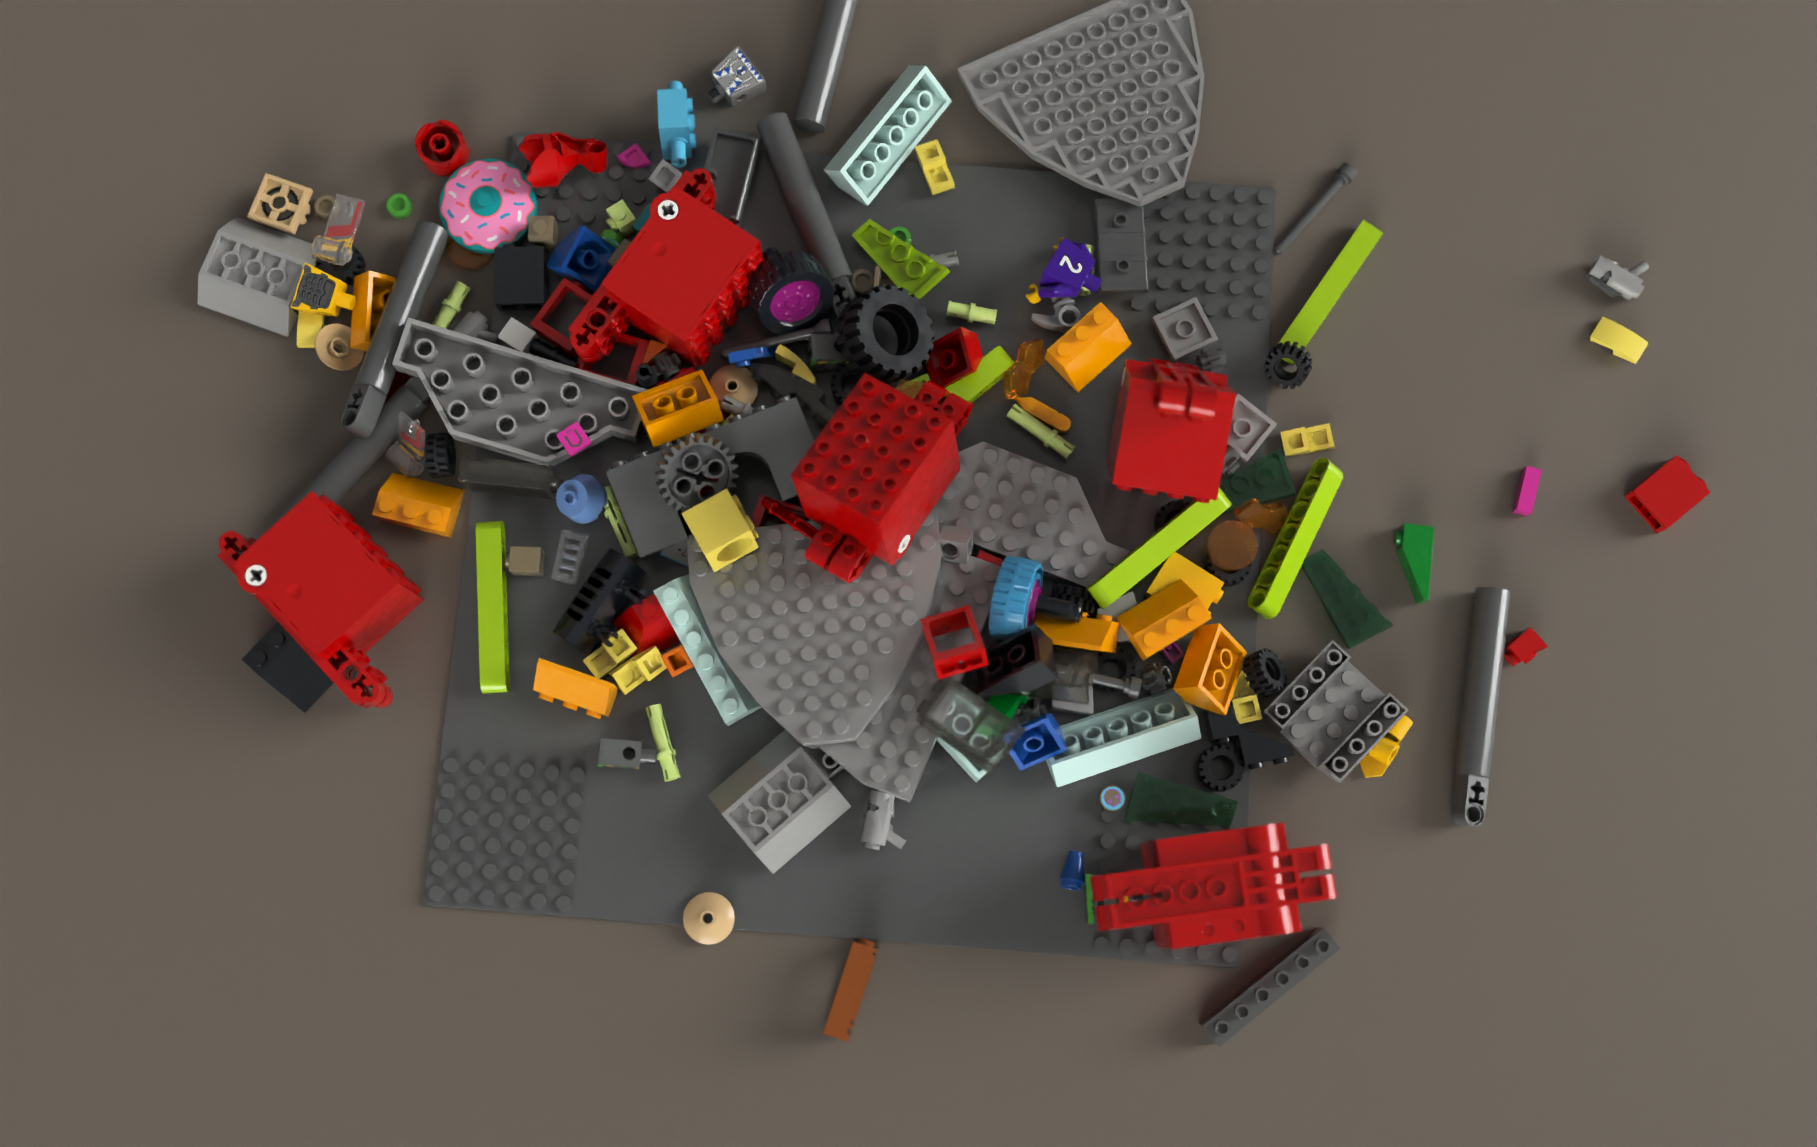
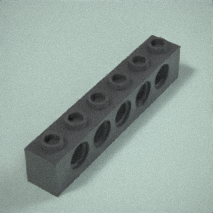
[1198,927,1340,1047]

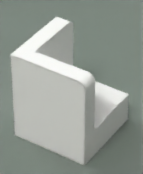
[498,317,540,354]

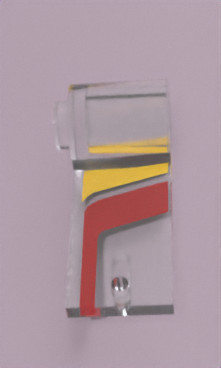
[311,194,366,266]
[385,411,425,478]

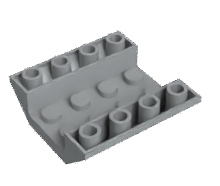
[197,217,324,337]
[1263,640,1409,783]
[707,729,852,874]

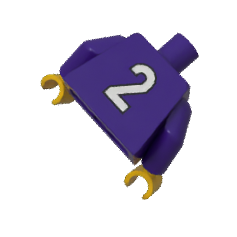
[1026,237,1103,304]

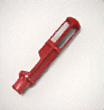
[761,496,819,540]

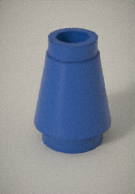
[1059,851,1085,891]

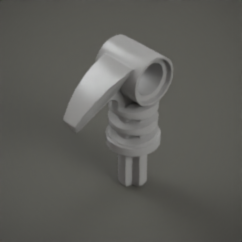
[1031,297,1081,333]

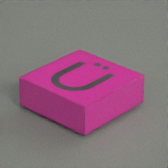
[556,422,592,457]

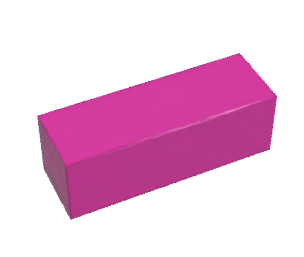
[1512,466,1542,516]

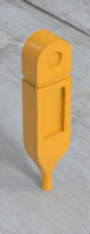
[1010,394,1071,433]

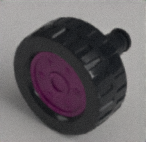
[748,247,834,335]

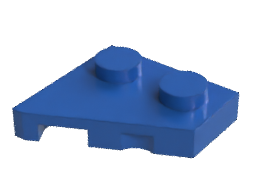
[728,346,776,369]

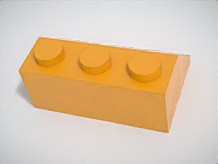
[350,270,396,351]
[1045,302,1132,393]
[632,369,724,448]
[372,473,465,538]
[1116,579,1212,661]
[1034,612,1120,653]
[1173,623,1247,715]
[533,658,619,719]

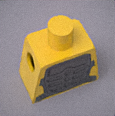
[291,263,356,317]

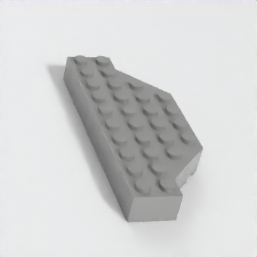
[392,317,647,468]
[935,442,1129,589]

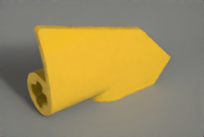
[1359,715,1413,778]

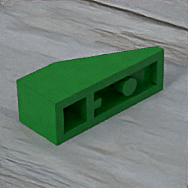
[1393,523,1434,604]

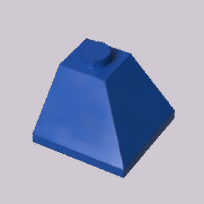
[546,225,616,293]
[999,713,1067,771]

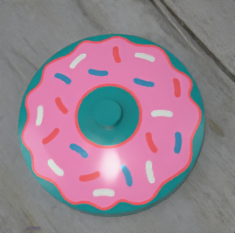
[439,158,538,254]

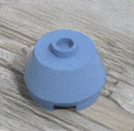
[556,474,607,524]

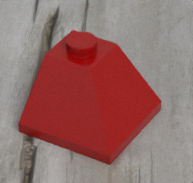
[926,327,983,388]
[613,594,681,657]

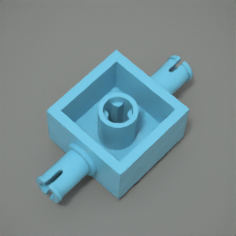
[657,81,696,168]

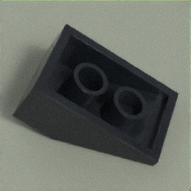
[241,622,334,713]
[972,623,1058,698]

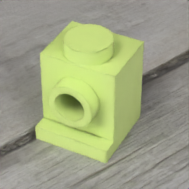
[606,199,636,238]

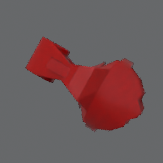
[519,131,607,189]

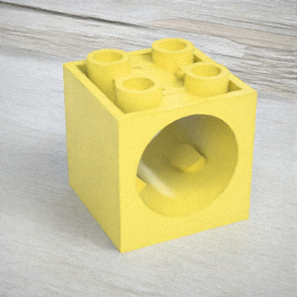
[681,489,759,572]

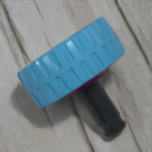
[989,556,1084,640]

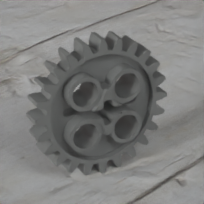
[655,433,739,512]

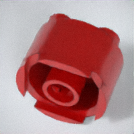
[415,120,470,177]

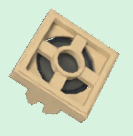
[247,173,313,235]

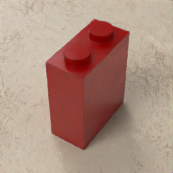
[1624,455,1711,534]

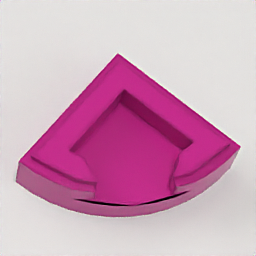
[617,143,651,169]

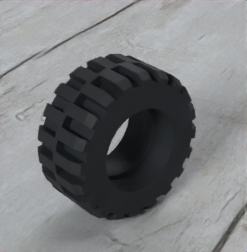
[836,285,935,385]

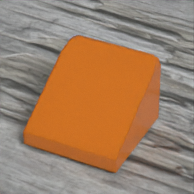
[643,340,671,367]
[660,644,694,678]

